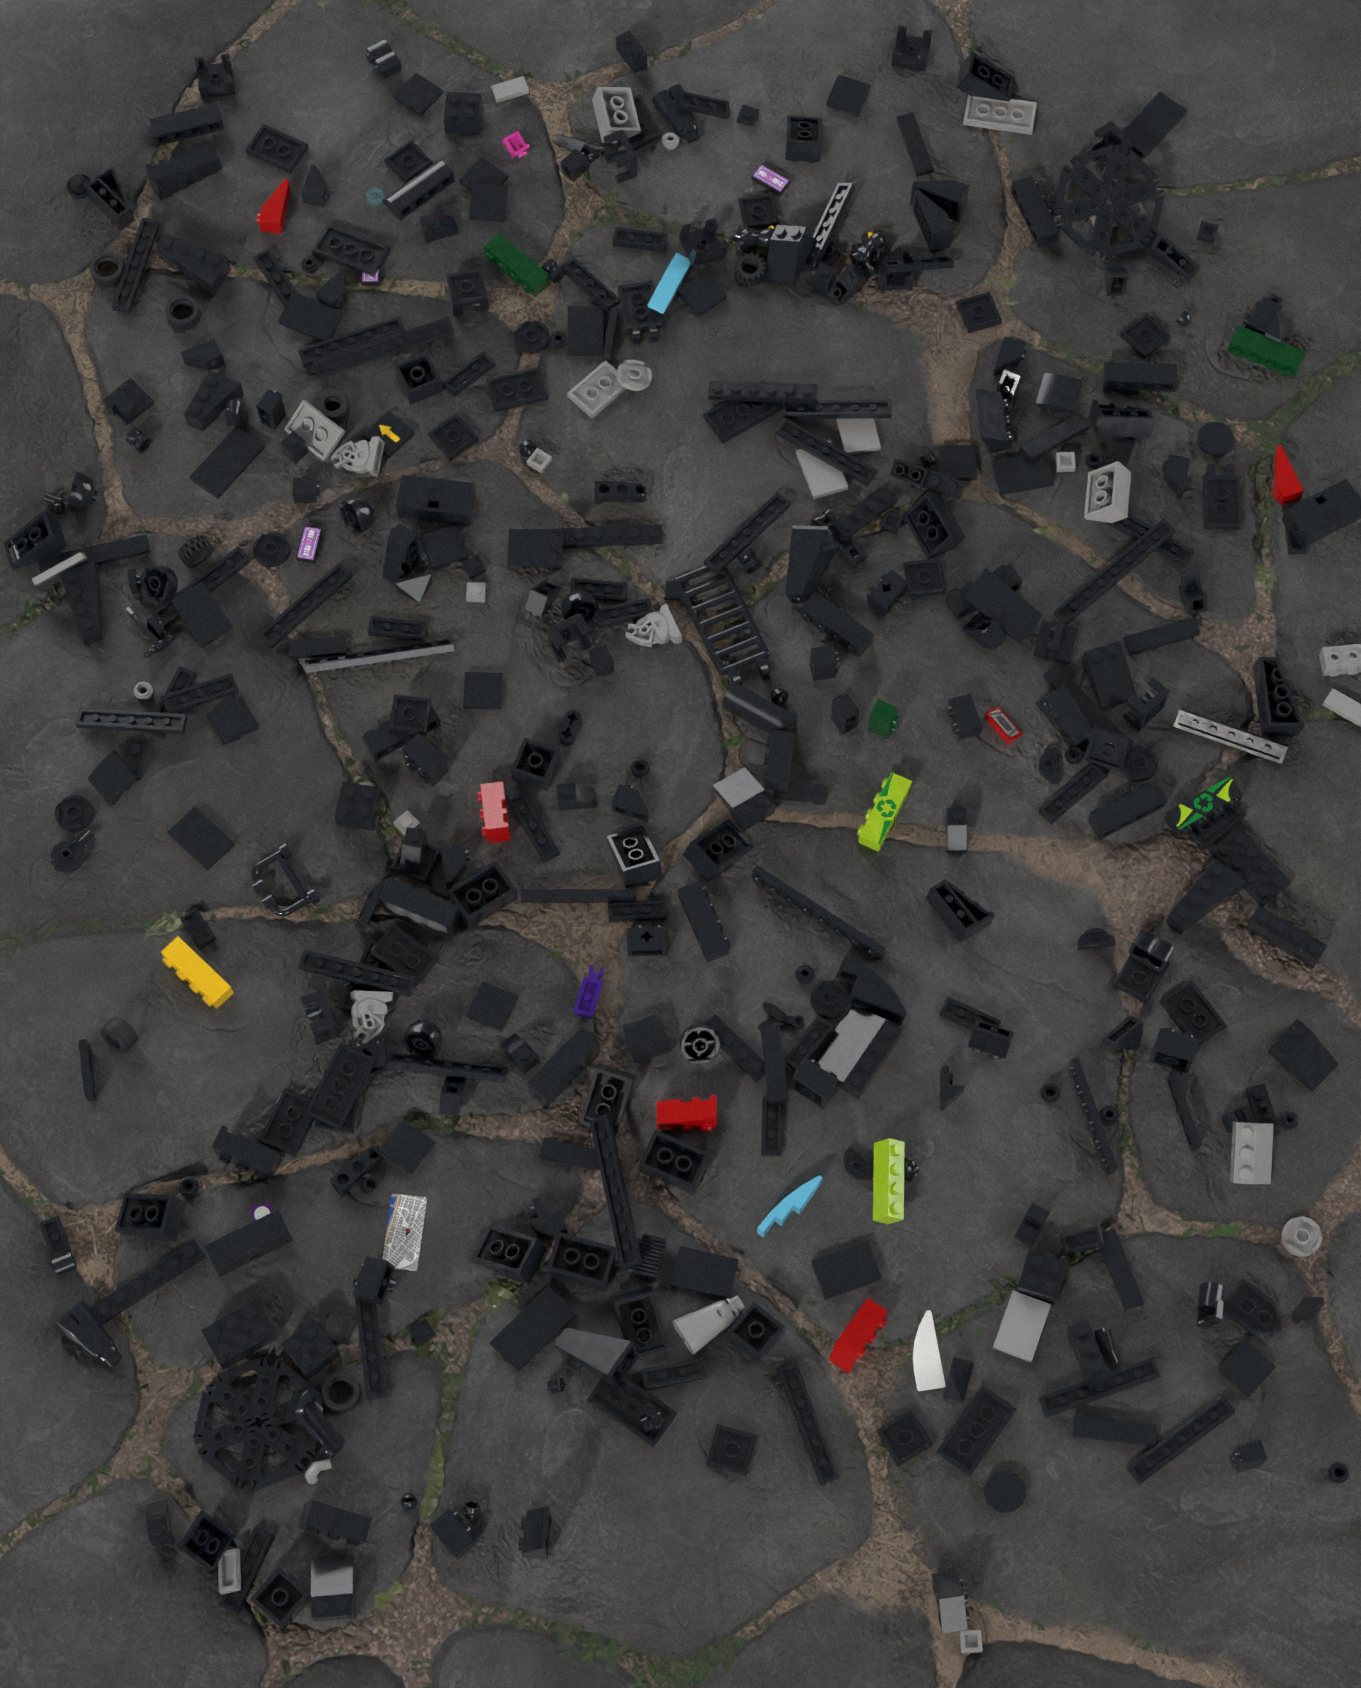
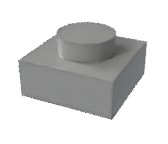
[527,448,552,473]
[1055,452,1076,472]
[466,582,486,603]
[393,810,421,836]
[959,1630,983,1654]

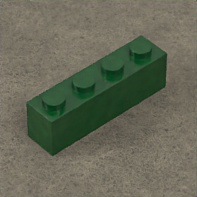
[484,233,550,297]
[1228,325,1306,378]

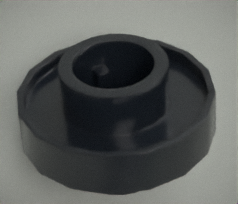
[66,174,91,199]

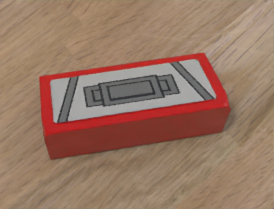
[984,707,1023,745]

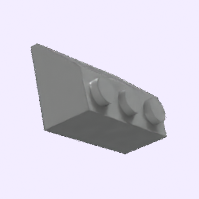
[592,87,641,143]
[1084,461,1131,523]
[1230,1122,1273,1184]

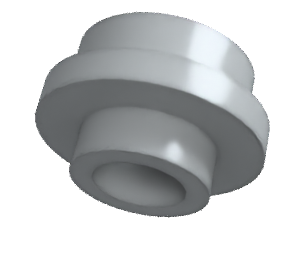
[662,132,679,150]
[134,682,153,700]

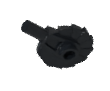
[50,830,94,874]

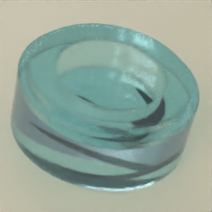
[366,188,384,206]

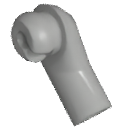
[305,1458,332,1484]

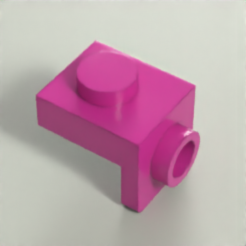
[502,130,530,158]

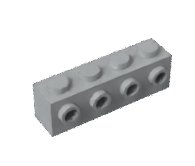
[1319,644,1361,677]

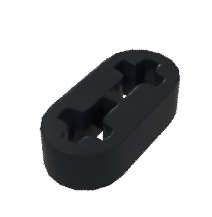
[558,710,582,746]

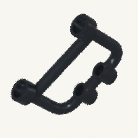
[251,842,320,916]

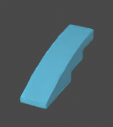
[647,253,691,314]
[757,1175,823,1238]

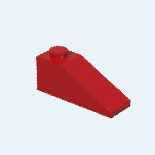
[257,179,291,234]
[1272,445,1304,506]

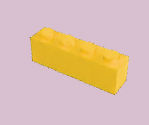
[161,936,234,1009]

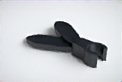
[758,1002,804,1030]

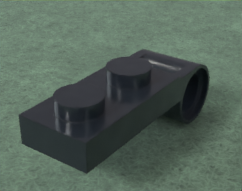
[40,1215,77,1276]

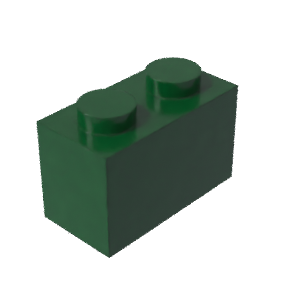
[868,699,900,739]

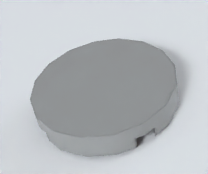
[616,360,652,391]
[1281,1216,1323,1257]

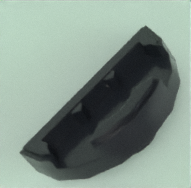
[1038,747,1059,785]
[1077,928,1116,950]
[844,1147,874,1180]

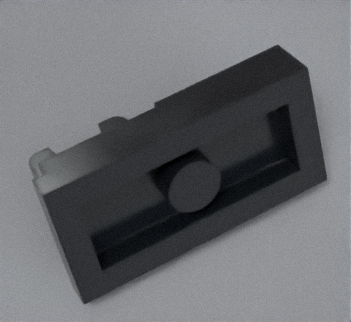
[1245,1083,1276,1124]

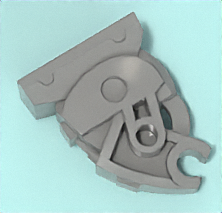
[330,436,385,477]
[625,604,682,647]
[350,991,393,1045]

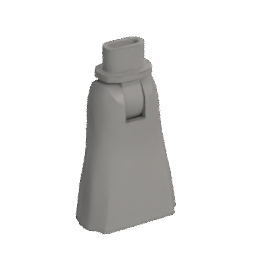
[672,1295,745,1355]

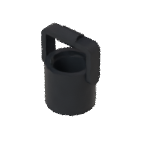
[1196,1282,1226,1329]

